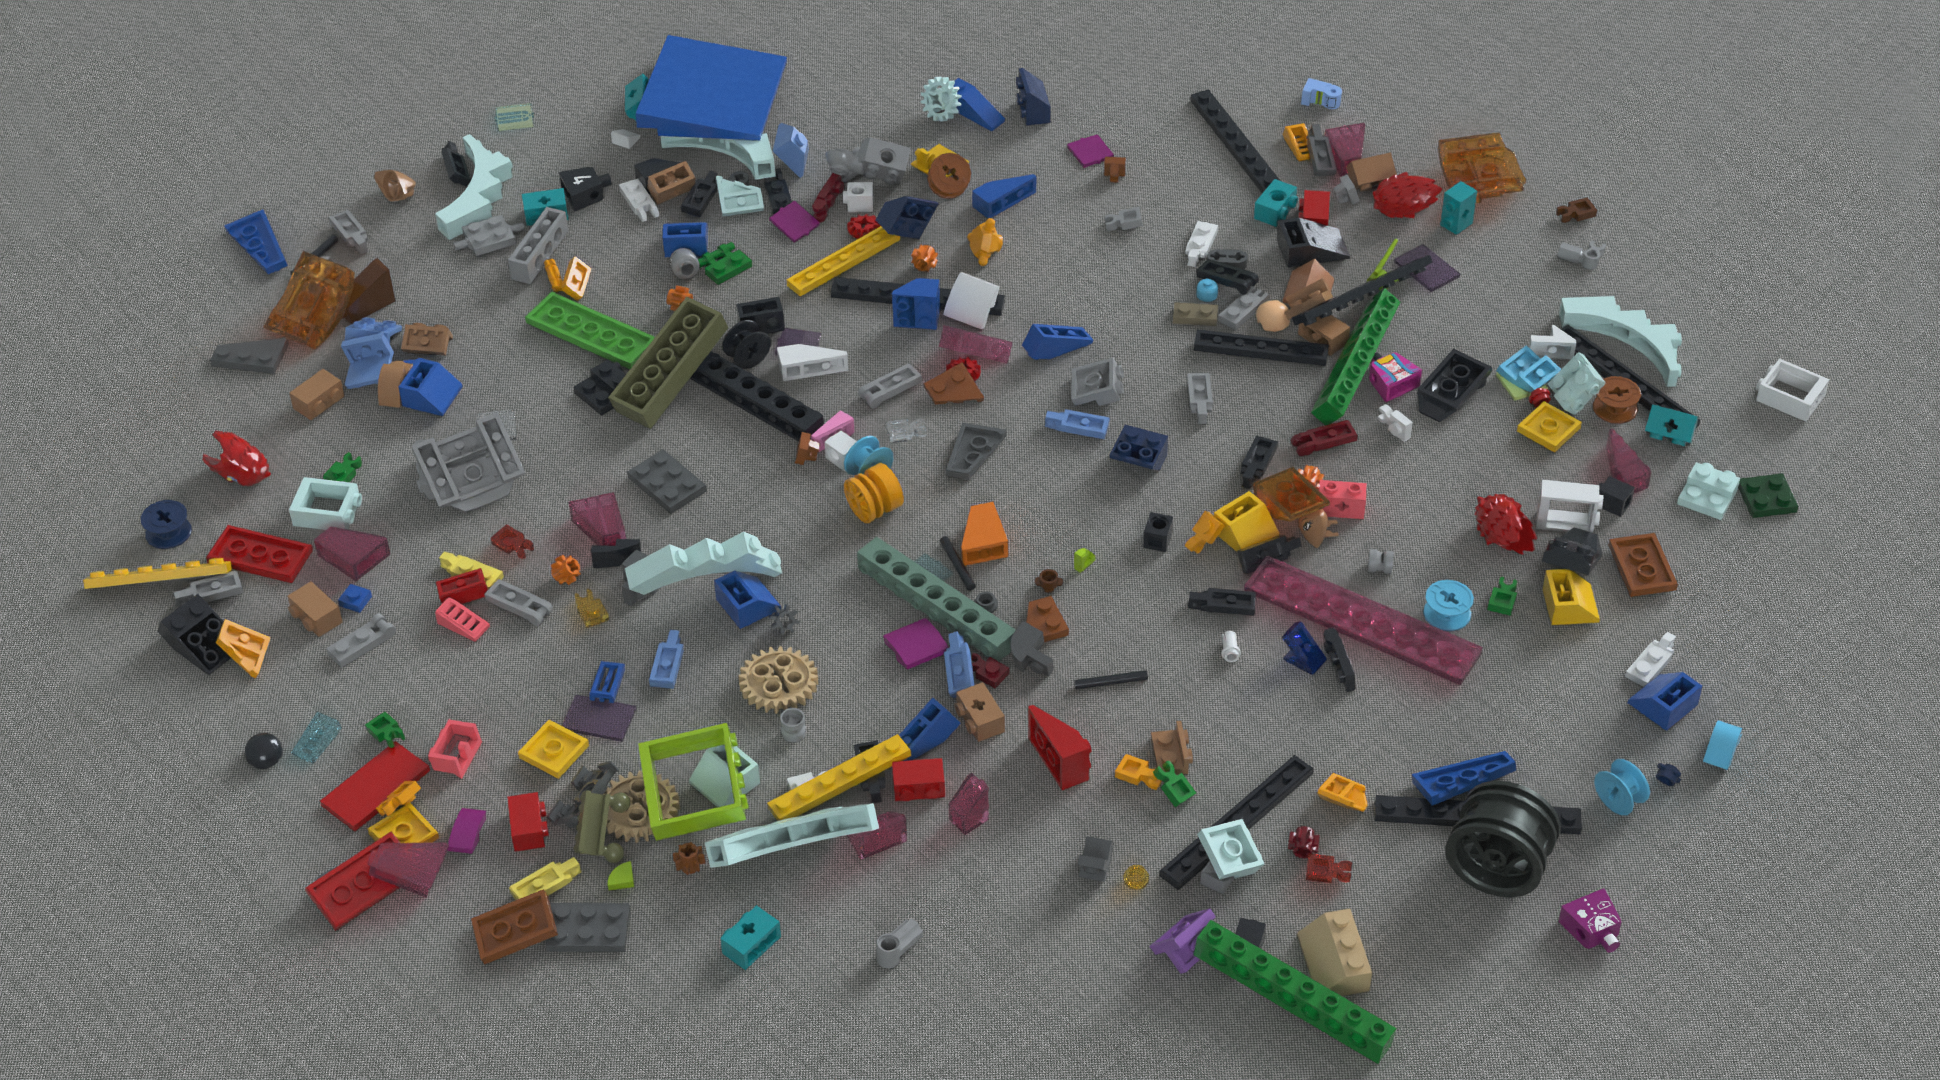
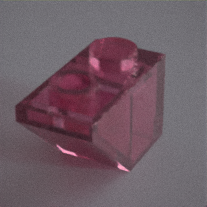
[948,773,989,835]

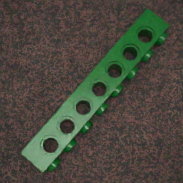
[1311,288,1401,425]
[1194,920,1397,1064]

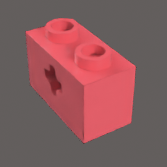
[1318,480,1367,519]

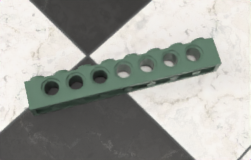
[857,537,1016,662]

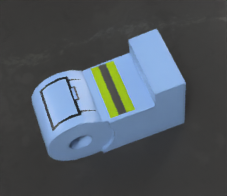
[1301,78,1342,109]

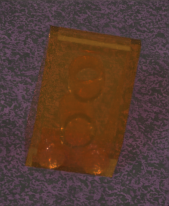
[1253,467,1330,522]

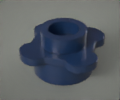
[1656,763,1681,786]

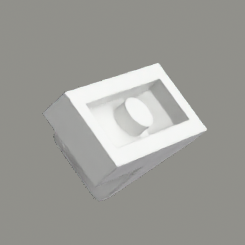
[1529,325,1576,359]

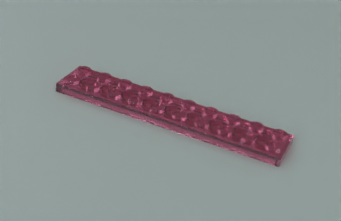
[1244,555,1483,685]

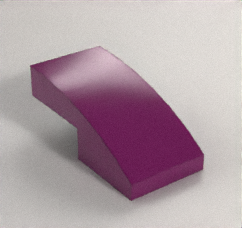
[447,808,486,854]

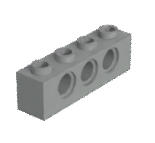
[508,207,568,284]

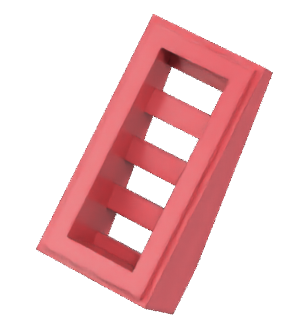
[435,598,490,642]

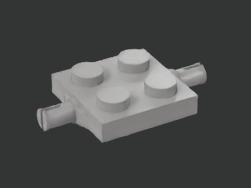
[453,215,525,256]

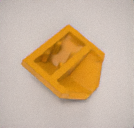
[1317,773,1368,812]

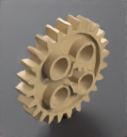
[739,646,818,714]
[603,770,680,843]

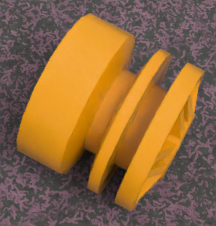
[844,463,904,523]

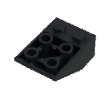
[1277,218,1350,268]
[157,594,231,675]

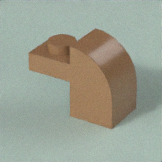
[378,361,413,408]

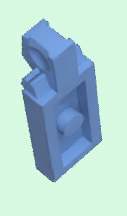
[1045,409,1110,440]
[649,630,684,689]
[944,631,974,698]

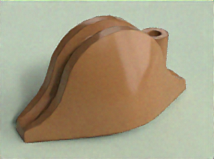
[374,170,416,202]

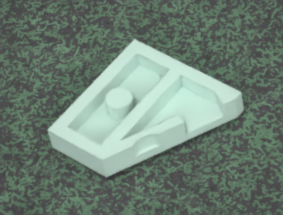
[716,176,764,217]

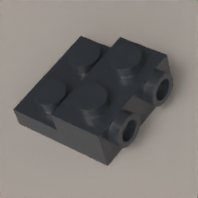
[573,359,626,416]

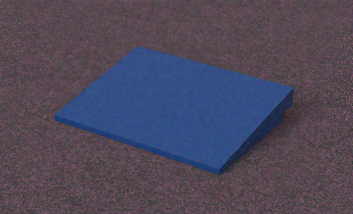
[636,35,787,140]

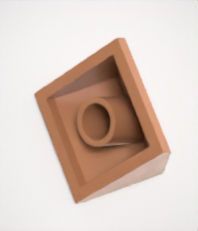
[1283,259,1334,303]

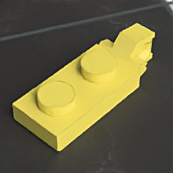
[439,551,504,590]
[509,857,581,900]

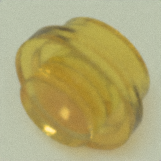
[1123,865,1149,890]

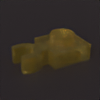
[575,588,609,628]

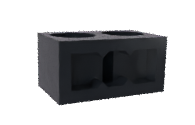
[736,297,785,338]

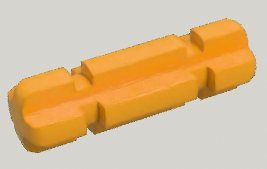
[544,258,563,292]

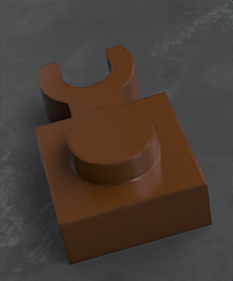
[1556,197,1597,223]

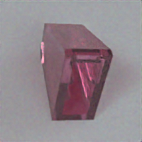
[1325,123,1366,176]
[568,492,626,546]
[314,526,391,581]
[367,842,449,898]

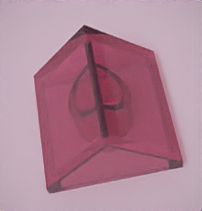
[846,811,907,860]

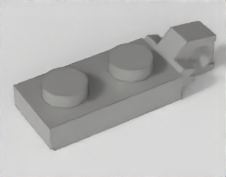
[329,210,368,254]
[1187,373,1213,424]
[173,571,243,608]

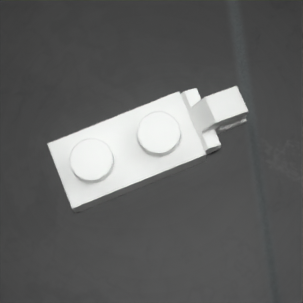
[1185,221,1218,267]
[1625,632,1676,687]

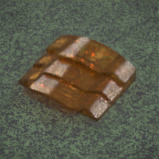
[1438,132,1526,203]
[263,251,355,350]

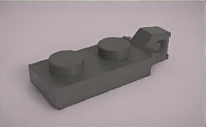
[1306,124,1337,176]

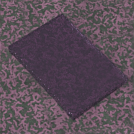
[1394,244,1460,292]
[562,695,637,742]

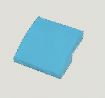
[1496,345,1561,392]

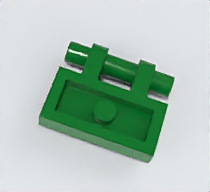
[698,242,752,285]

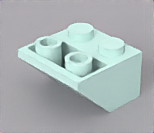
[689,745,760,807]

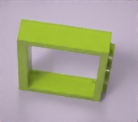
[638,723,749,841]

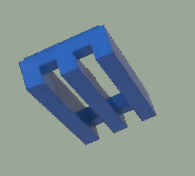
[589,661,625,703]

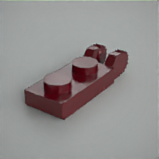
[812,173,844,223]
[1290,420,1358,457]

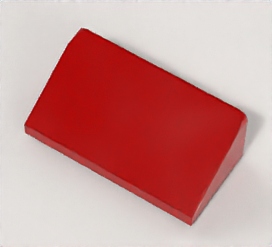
[436,568,488,604]

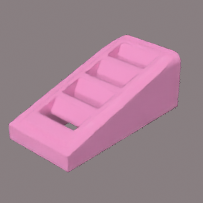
[811,410,854,452]

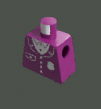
[1558,888,1622,953]

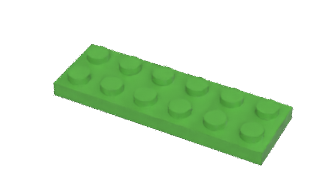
[525,292,655,369]

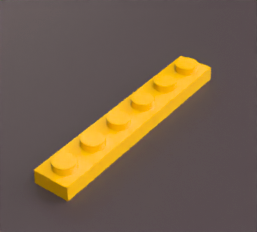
[786,226,900,297]
[83,558,232,589]
[767,734,911,821]

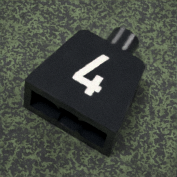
[559,167,612,212]

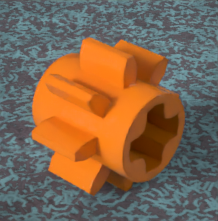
[911,244,938,272]
[666,285,693,311]
[1294,465,1324,494]
[551,555,581,585]

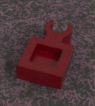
[972,653,1010,689]

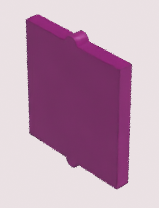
[1067,134,1114,168]
[769,200,820,243]

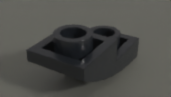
[591,539,642,568]

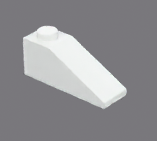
[777,344,848,381]

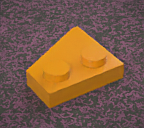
[216,619,271,679]

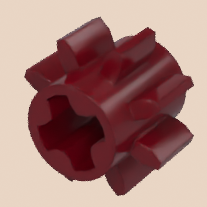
[1288,826,1320,858]

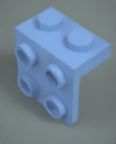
[345,317,402,344]
[341,333,394,389]

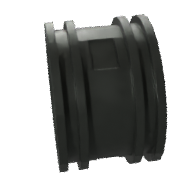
[1445,781,1561,898]

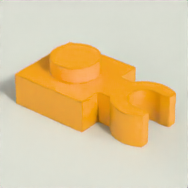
[376,781,421,816]

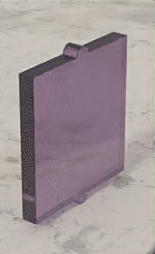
[775,328,821,355]

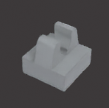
[1333,175,1360,205]

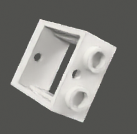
[1756,359,1830,422]
[1536,480,1603,533]

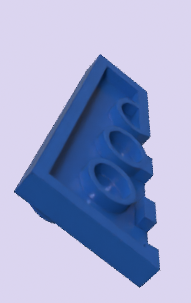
[224,209,288,274]
[1412,751,1516,806]

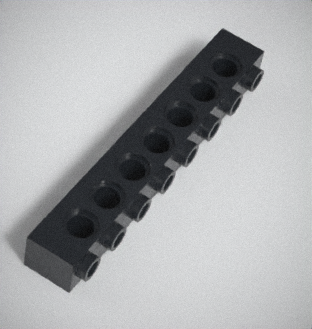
[690,351,824,442]

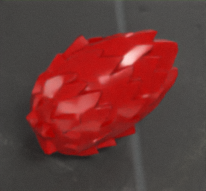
[1372,172,1442,219]
[202,430,271,486]
[1474,494,1537,555]

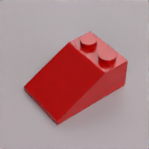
[1028,705,1092,790]

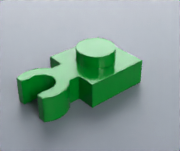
[323,452,362,482]
[1487,576,1517,616]
[365,712,405,748]
[1153,760,1196,808]

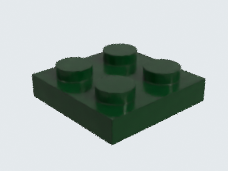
[1738,473,1799,518]

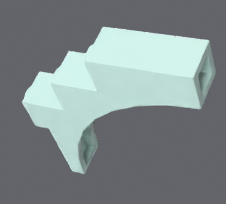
[660,133,776,179]
[435,134,513,240]
[1559,296,1682,387]
[625,532,782,595]
[705,803,879,868]

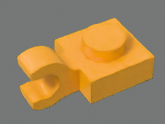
[1185,511,1225,554]
[1115,754,1162,790]

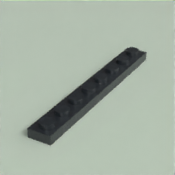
[1190,89,1281,193]
[1291,255,1433,326]
[830,277,1005,316]
[1375,795,1582,835]

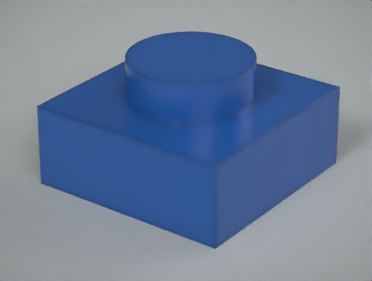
[338,584,372,613]

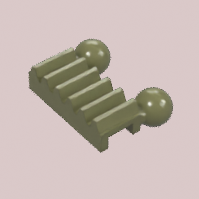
[573,790,631,863]

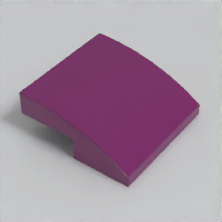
[883,618,949,670]

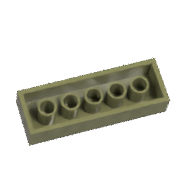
[608,297,728,429]

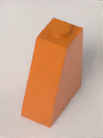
[961,502,1008,566]

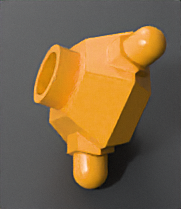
[967,218,1003,266]

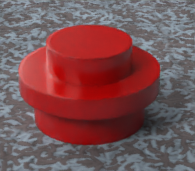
[1528,388,1551,408]

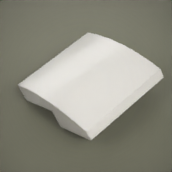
[943,272,1000,329]

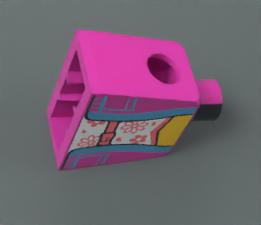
[1369,352,1422,402]

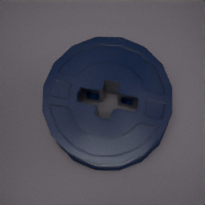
[141,500,192,549]

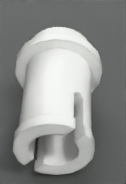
[1221,631,1241,662]

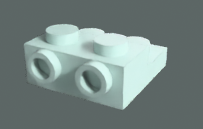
[1548,352,1606,415]
[1677,462,1740,520]
[1197,819,1264,880]

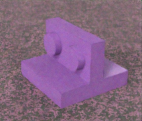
[1149,908,1216,974]

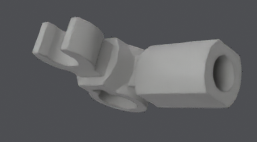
[1557,240,1606,270]

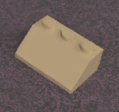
[1297,909,1372,996]

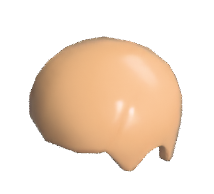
[1256,300,1290,332]

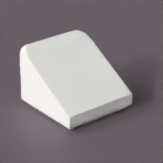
[611,129,640,149]

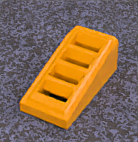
[1283,123,1311,161]

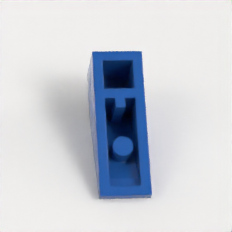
[954,78,1005,131]
[972,174,1036,219]
[1022,324,1094,360]
[899,697,961,761]

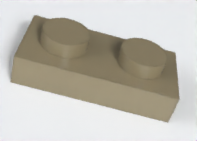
[1173,302,1218,326]

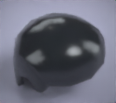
[244,732,283,769]

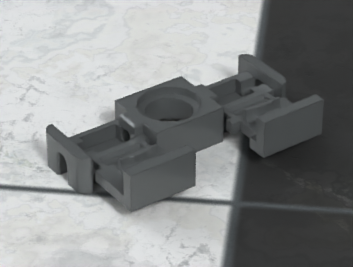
[547,761,619,828]

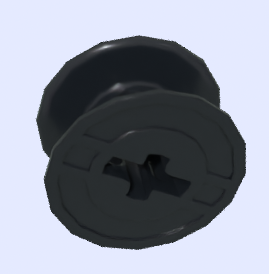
[722,320,771,369]

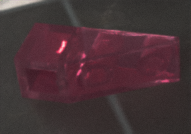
[939,325,1013,364]
[1606,428,1652,494]

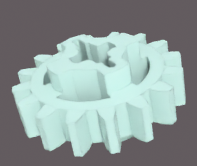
[920,77,962,122]

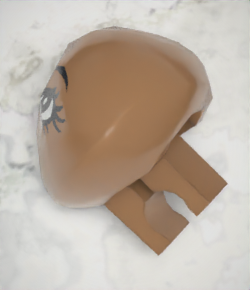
[1298,508,1338,548]

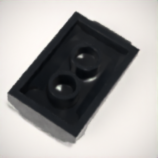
[1417,348,1492,422]
[1542,527,1603,575]

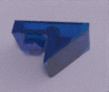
[1282,621,1327,675]

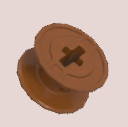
[927,153,971,199]
[1593,376,1641,424]

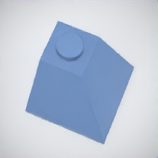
[773,123,809,178]

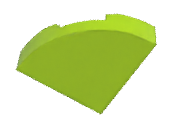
[1074,548,1096,573]
[608,861,634,891]

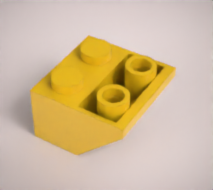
[1214,491,1279,553]
[1542,569,1600,625]

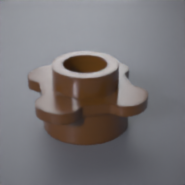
[1035,569,1063,593]

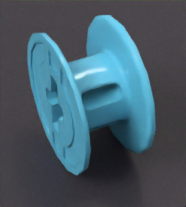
[844,435,894,475]
[1423,580,1474,631]
[1594,759,1650,815]

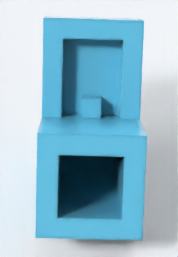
[1703,720,1743,770]

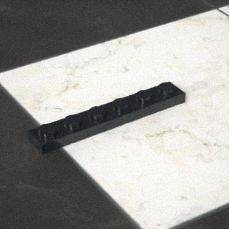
[1194,329,1329,366]

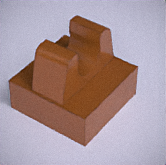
[1104,157,1126,183]
[795,432,820,465]

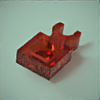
[491,524,534,559]
[1306,853,1352,883]

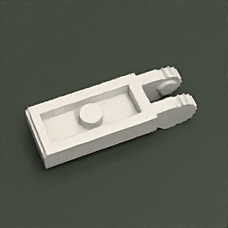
[619,178,659,222]

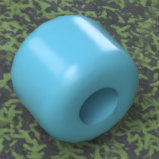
[1196,279,1218,302]

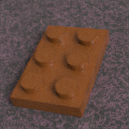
[1608,533,1678,597]
[471,889,558,965]

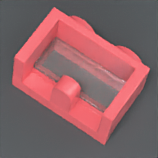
[428,719,482,779]

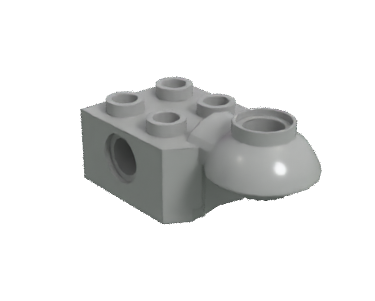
[826,137,911,185]

